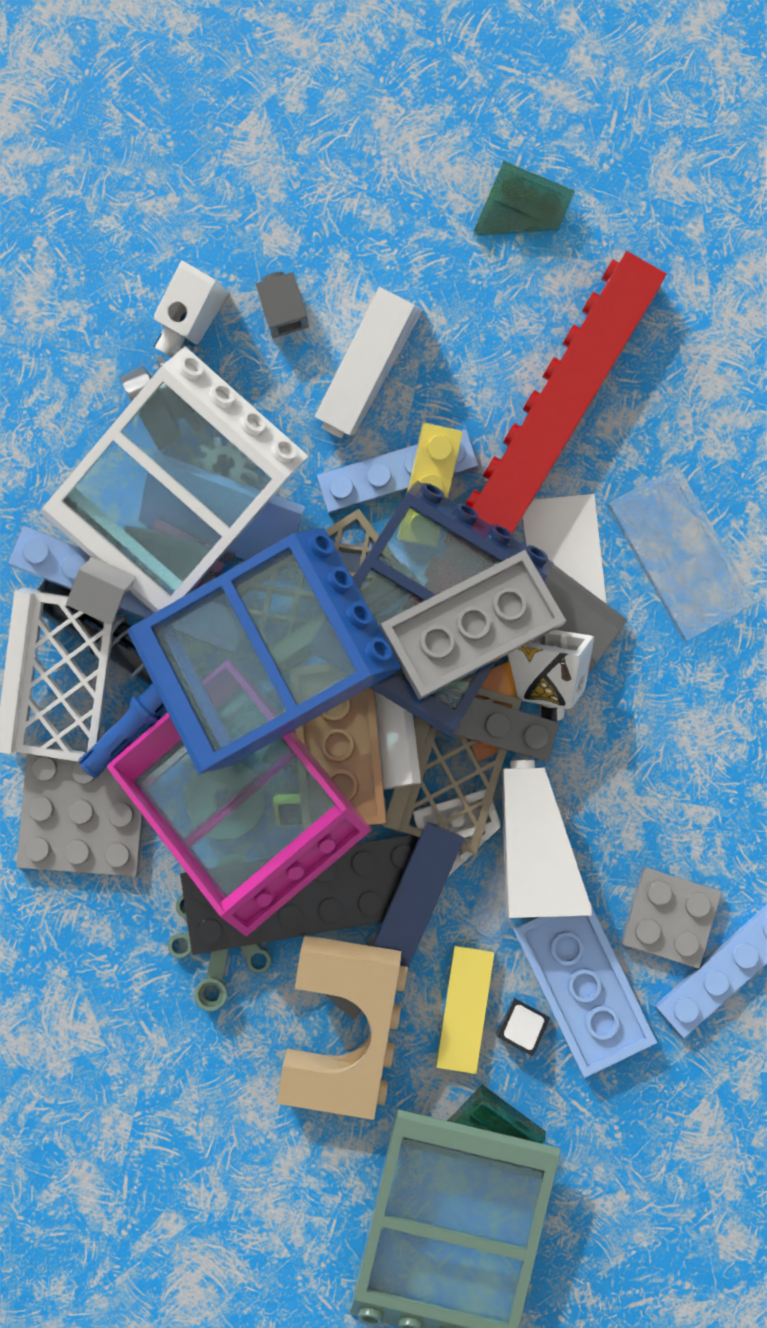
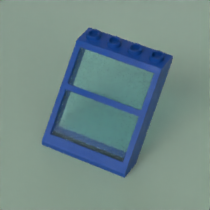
[127,528,401,774]

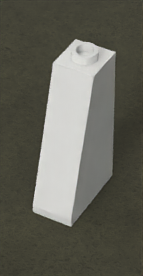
[315,287,423,438]
[501,760,592,918]

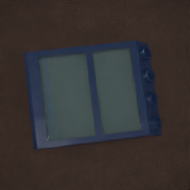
[308,481,554,737]

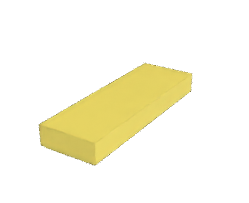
[436,945,494,1074]

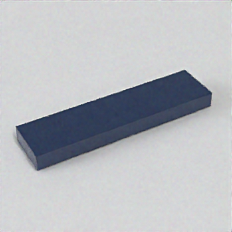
[372,821,465,970]

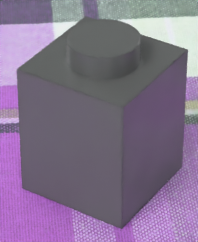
[256,272,309,339]

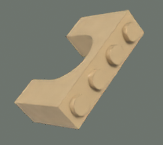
[277,935,408,1120]

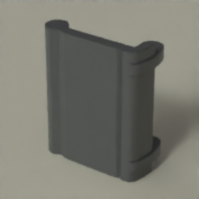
[544,565,628,673]

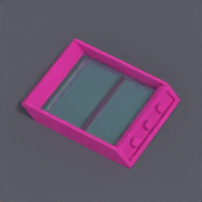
[107,659,371,937]

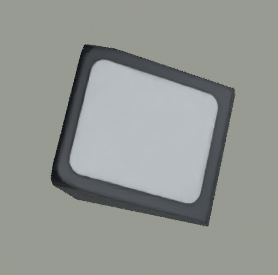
[495,998,550,1056]

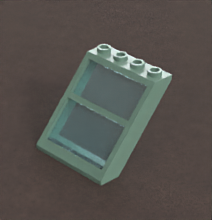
[349,1109,560,1328]

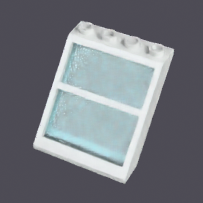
[40,346,308,613]

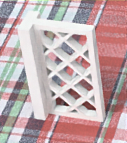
[0,588,115,762]

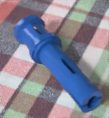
[78,683,166,778]

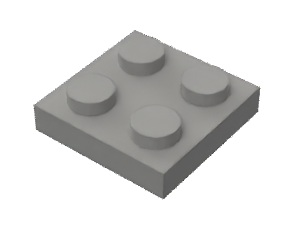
[620,867,722,969]

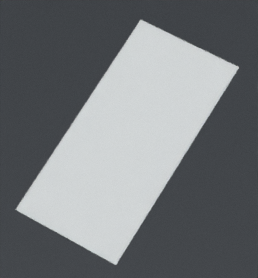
[523,494,607,604]

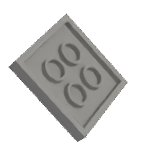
[16,754,144,876]

